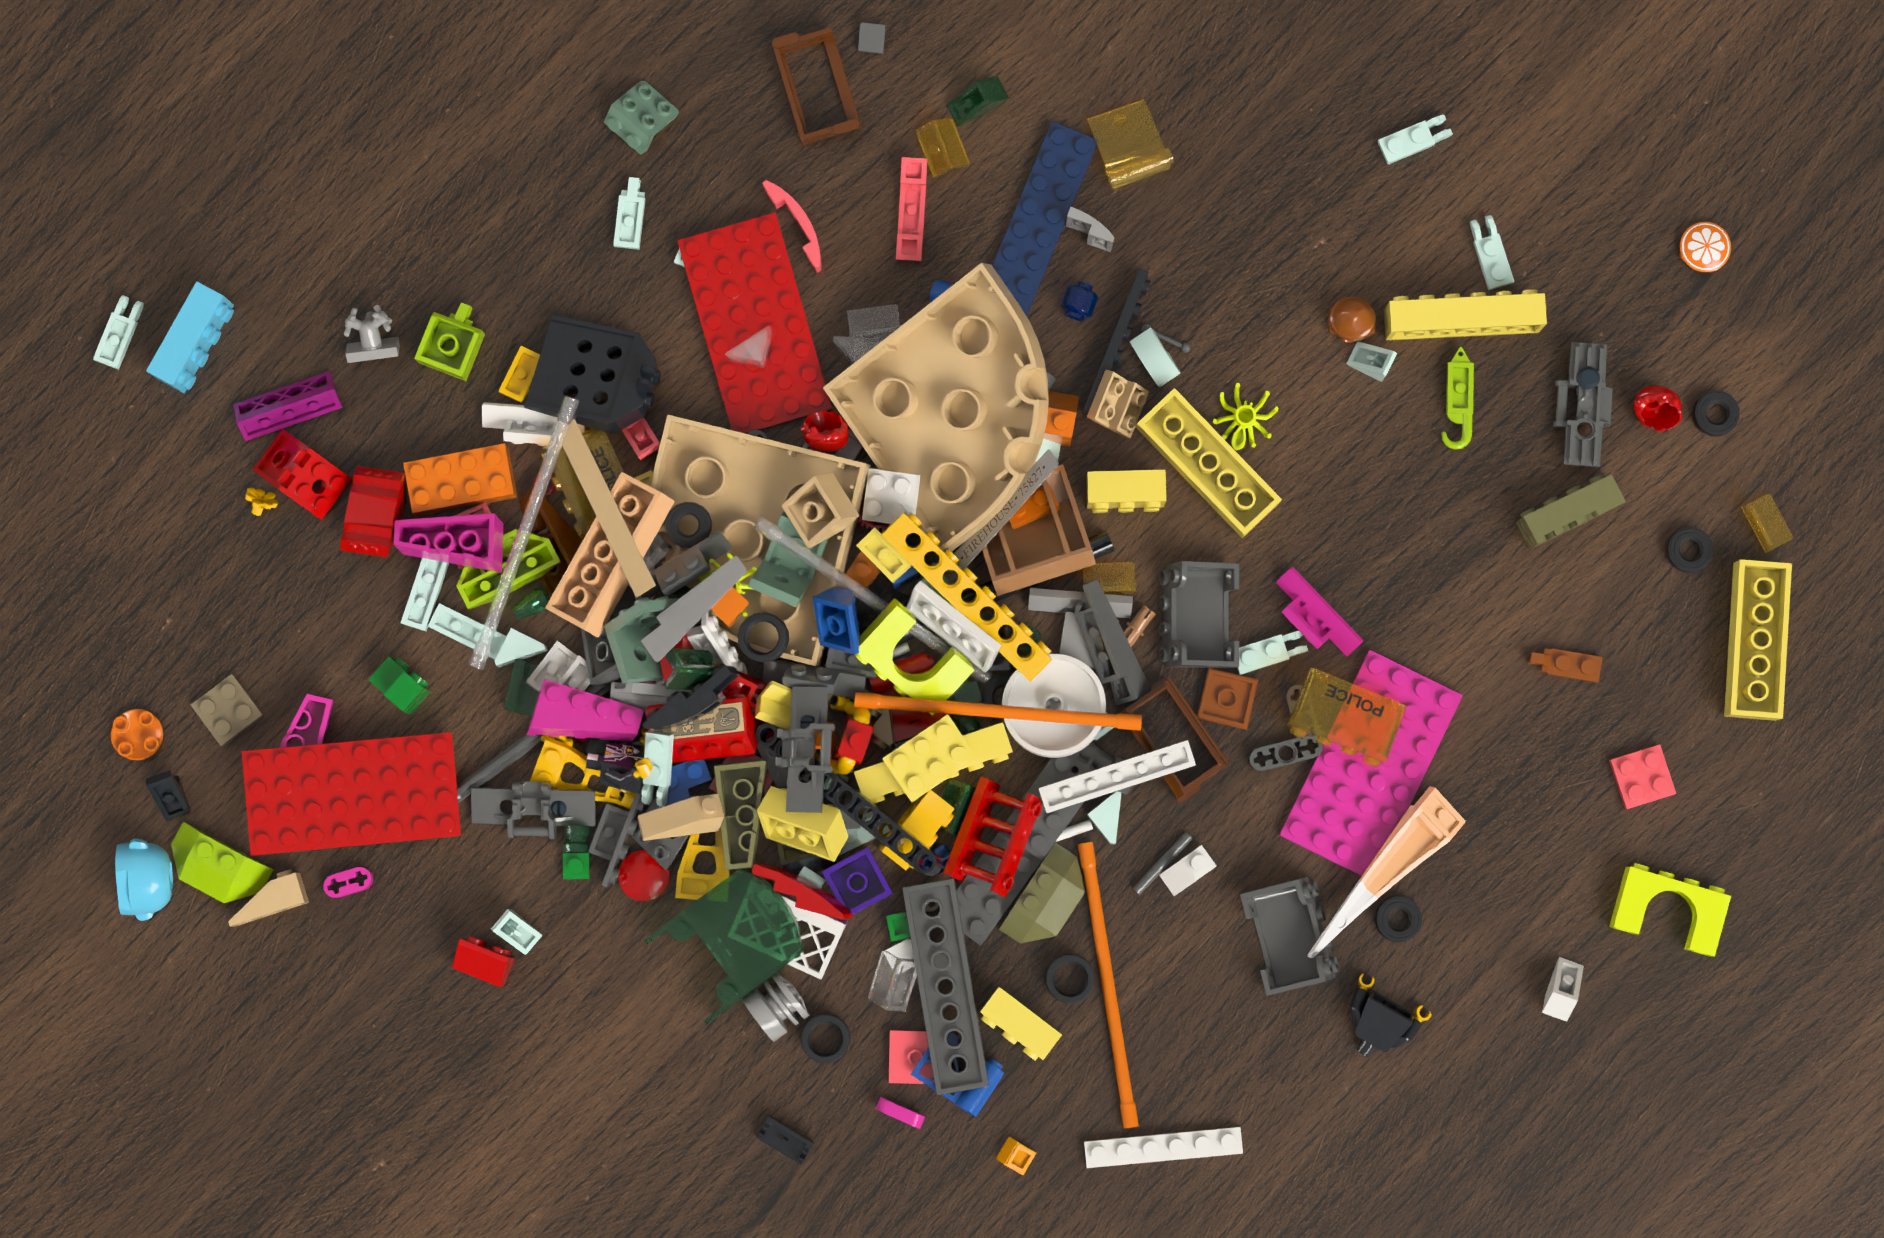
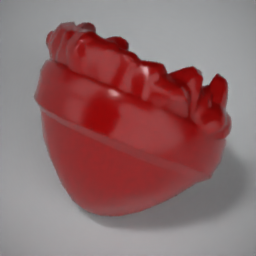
[1633,385,1683,432]
[800,411,849,455]

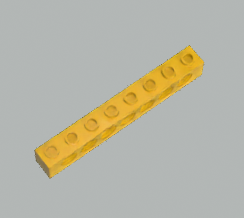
[881,511,1052,682]

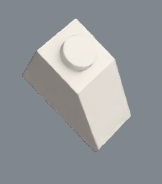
[1542,957,1584,1022]

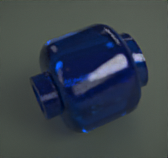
[1061,282,1098,322]

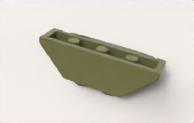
[999,842,1085,944]

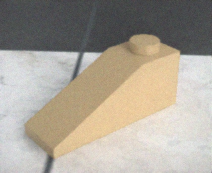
[637,794,724,841]
[228,869,309,927]

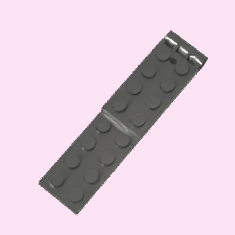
[957,742,1115,946]

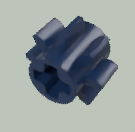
[923,842,951,875]

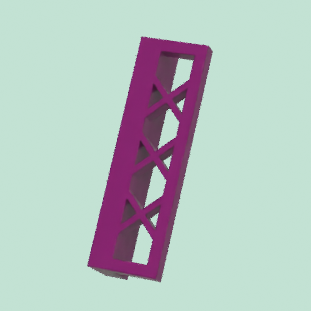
[233,371,342,441]

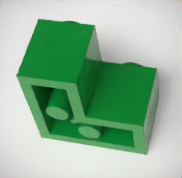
[368,657,431,715]

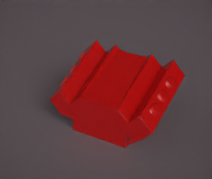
[340,466,407,557]

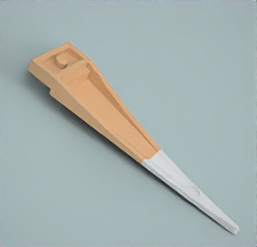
[1307,786,1466,958]

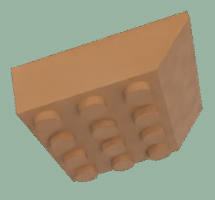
[982,464,1096,596]

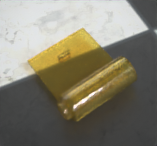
[1087,99,1174,189]

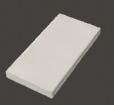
[906,581,1002,672]

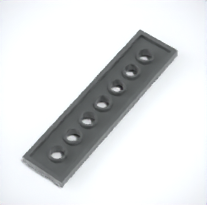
[903,879,989,1095]

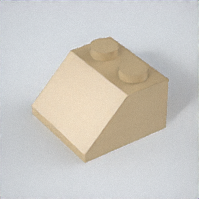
[781,473,859,548]

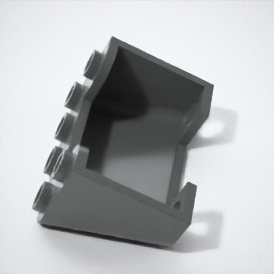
[1159,561,1239,668]
[1240,877,1340,996]

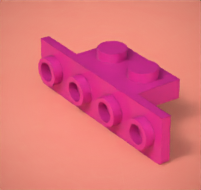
[1276,567,1363,656]

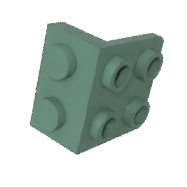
[604,81,679,155]

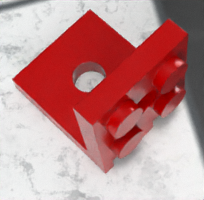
[252,429,352,520]

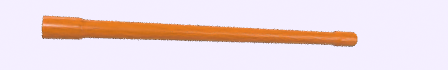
[854,692,1142,731]
[1078,842,1139,1128]

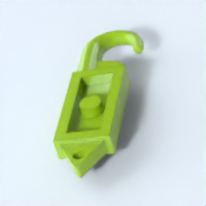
[1441,347,1474,450]

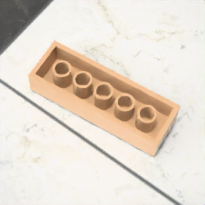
[545,472,675,638]

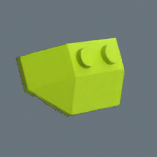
[457,529,561,609]
[171,821,274,903]

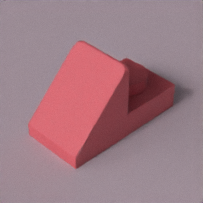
[622,418,660,461]

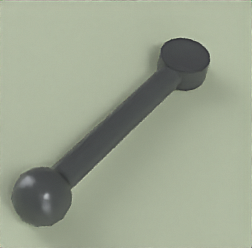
[1141,324,1191,353]

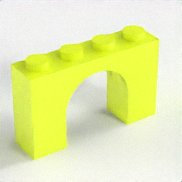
[855,598,974,715]
[1609,863,1731,956]

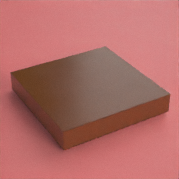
[1197,668,1259,730]

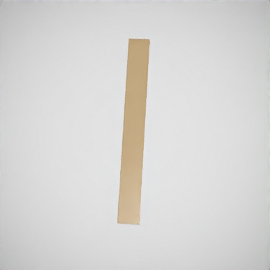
[555,419,656,598]

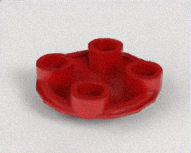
[618,850,670,901]

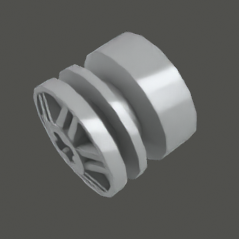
[742,972,810,1042]

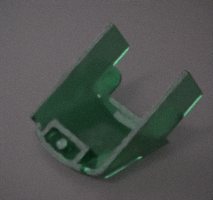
[644,868,804,1025]

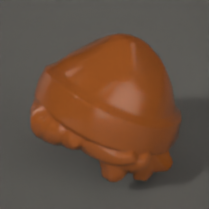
[1328,296,1376,343]

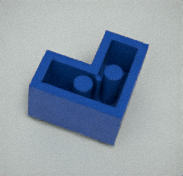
[666,759,713,806]

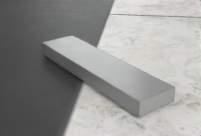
[1028,588,1133,619]

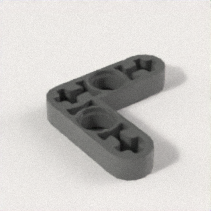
[1249,685,1323,771]

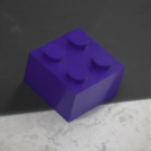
[822,847,893,915]

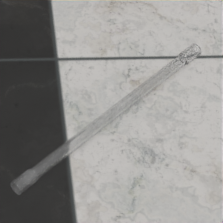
[469,396,579,670]
[753,516,992,685]

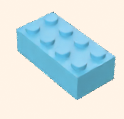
[146,281,234,393]

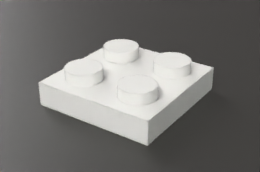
[862,468,921,524]

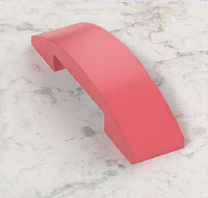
[896,157,927,261]
[762,180,821,273]

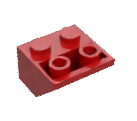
[452,936,515,987]

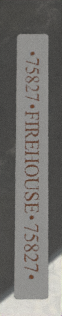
[944,449,1058,583]

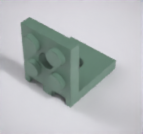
[748,512,829,607]
[604,596,680,684]

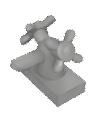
[344,305,400,363]

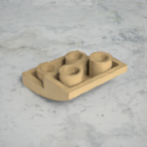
[1087,370,1149,439]

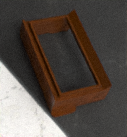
[772,27,862,146]
[1119,678,1229,802]

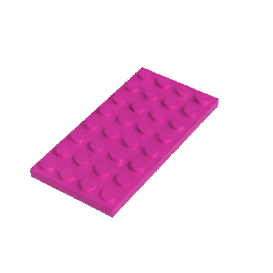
[1279,650,1463,876]

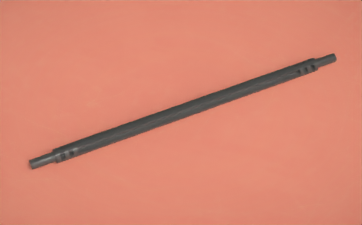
[457,680,622,803]

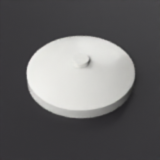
[1002,654,1106,758]

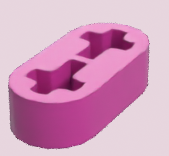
[323,867,374,898]
[875,1097,925,1129]

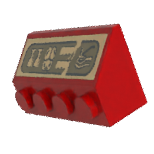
[646,694,758,763]

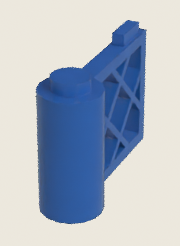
[910,1032,1004,1117]

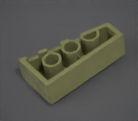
[1516,473,1626,550]
[714,759,769,870]

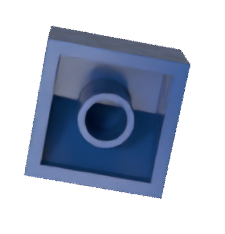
[812,586,860,655]

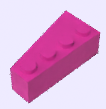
[394,513,504,572]
[526,679,644,741]
[279,694,334,748]

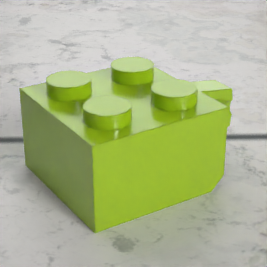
[414,303,485,381]

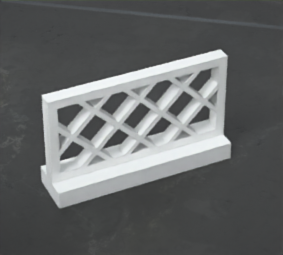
[727,878,848,979]

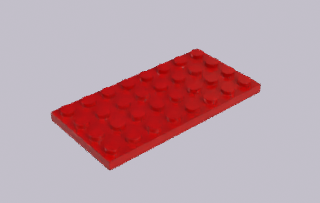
[677,212,832,434]
[242,732,461,856]

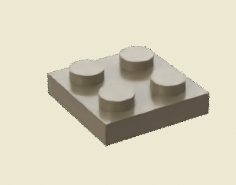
[191,674,264,746]

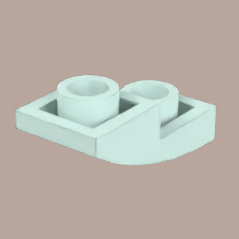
[1130,327,1180,387]

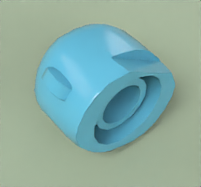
[115,839,173,921]

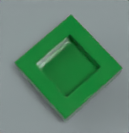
[563,853,590,880]
[886,912,911,942]

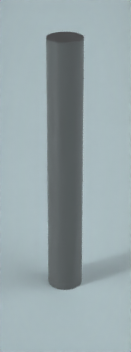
[1132,832,1193,895]

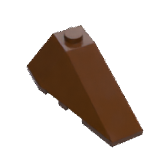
[519,487,582,598]

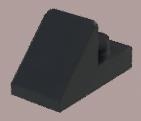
[146,770,191,821]

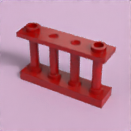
[943,777,1043,898]

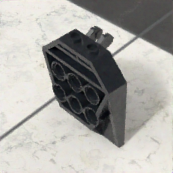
[524,315,661,434]

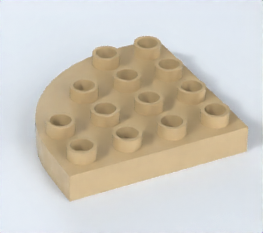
[823,263,1049,555]
[651,415,871,667]

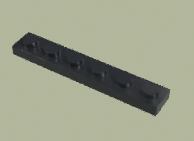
[1082,268,1151,415]

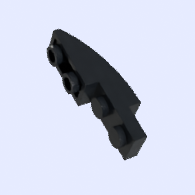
[642,665,740,730]

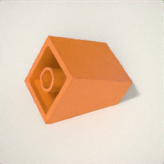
[1043,391,1079,447]

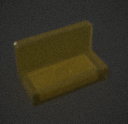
[915,118,970,178]
[1742,494,1793,553]
[1083,562,1136,594]

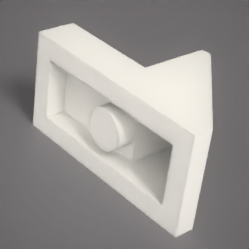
[1159,845,1216,896]

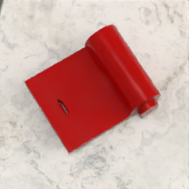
[869,651,946,743]

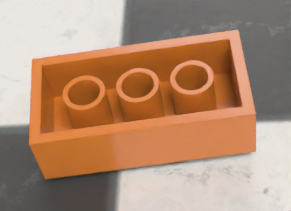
[403,443,518,517]

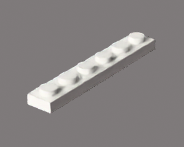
[1039,740,1196,813]
[1084,1127,1243,1168]

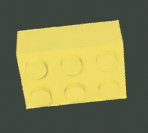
[1086,470,1166,513]
[882,715,977,802]
[757,786,848,862]
[980,987,1062,1061]

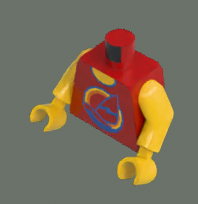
[815,695,874,774]

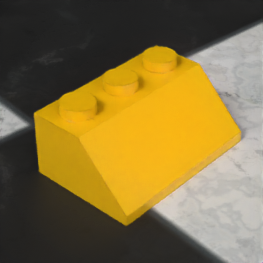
[877,790,954,870]

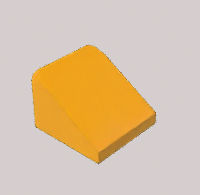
[996,1137,1036,1175]

